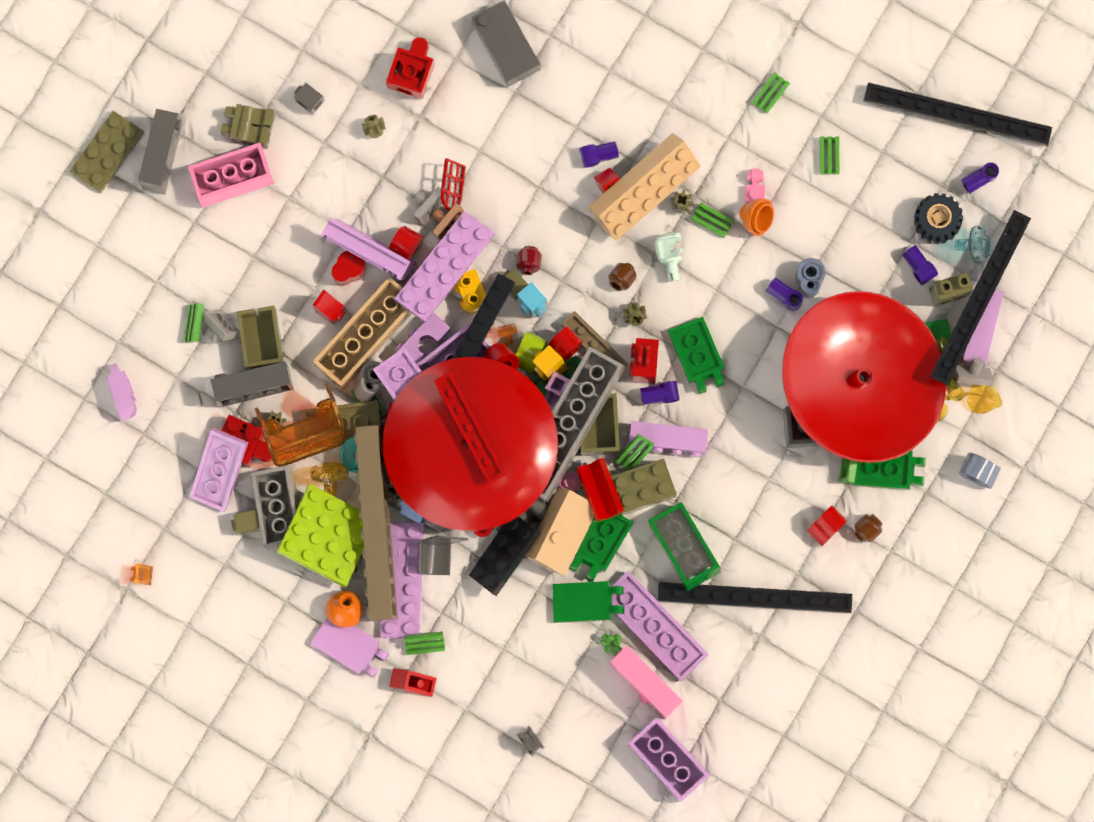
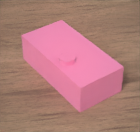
[188,143,274,208]
[610,645,682,719]

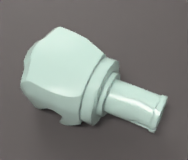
[655,232,684,282]

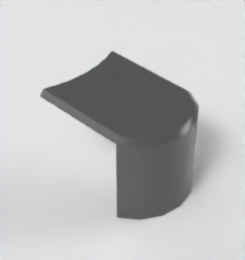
[419,535,469,575]

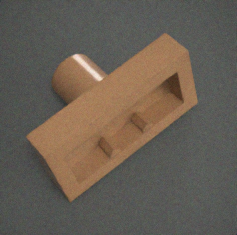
[432,203,464,241]

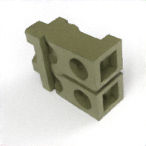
[221,104,275,149]
[929,272,973,306]

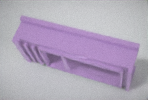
[321,217,417,281]

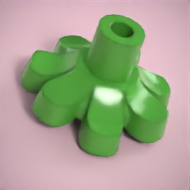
[600,633,622,656]

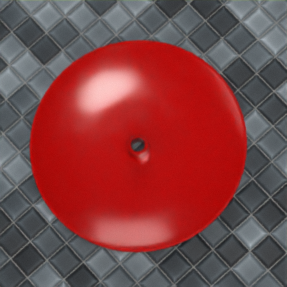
[782,291,946,463]
[383,357,558,531]

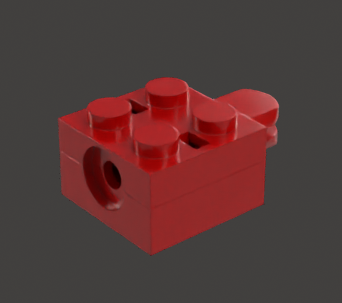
[386,37,435,99]
[629,338,659,384]
[221,414,275,468]

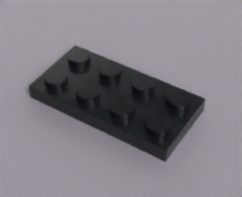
[469,516,541,596]

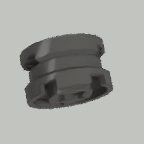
[517,726,545,756]

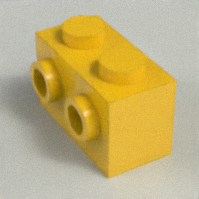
[454,269,486,315]
[533,346,568,382]

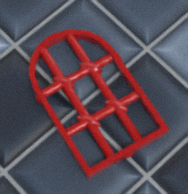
[440,158,466,210]

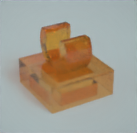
[497,323,517,345]
[129,564,153,586]

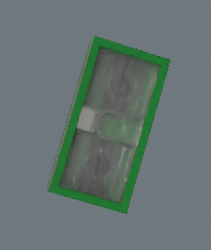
[648,502,721,591]

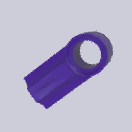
[579,141,619,168]
[961,162,999,194]
[902,245,938,285]
[766,277,803,311]
[640,381,680,405]

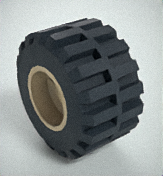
[914,193,963,244]

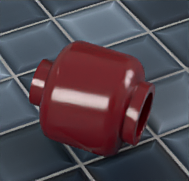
[516,246,542,275]

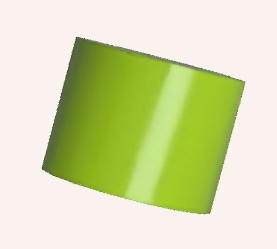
[516,331,548,373]

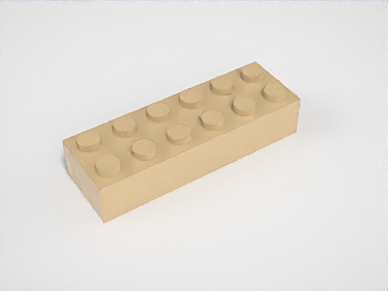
[588,133,701,241]
[313,276,412,390]

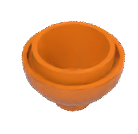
[739,198,774,236]
[325,590,364,628]

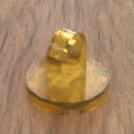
[310,462,349,496]

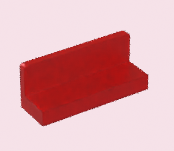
[576,458,624,521]

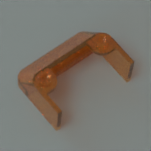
[255,383,346,467]

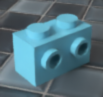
[517,282,547,319]

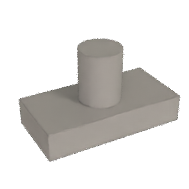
[414,187,446,226]
[202,310,240,343]
[953,358,995,386]

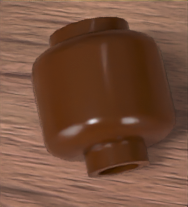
[608,263,637,291]
[854,514,883,542]

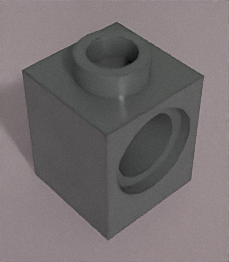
[294,82,325,115]

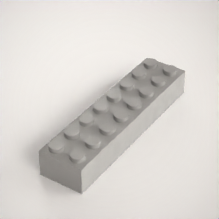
[539,347,625,502]

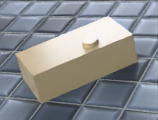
[525,487,594,576]

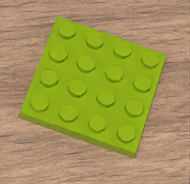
[277,484,364,588]

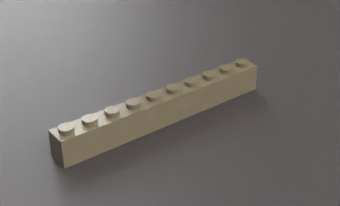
[354,425,398,621]

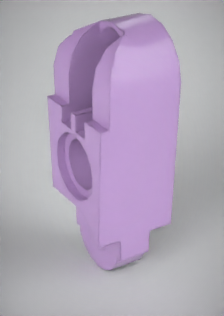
[106,363,137,421]

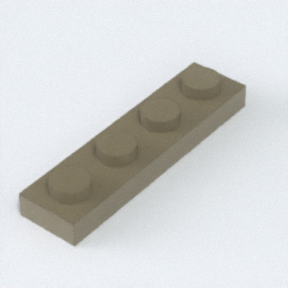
[561,311,629,368]

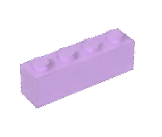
[961,290,1004,367]
[629,421,708,457]

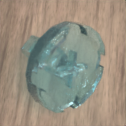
[954,225,991,263]

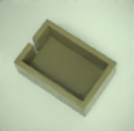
[237,305,284,370]
[581,393,620,456]
[611,458,677,516]

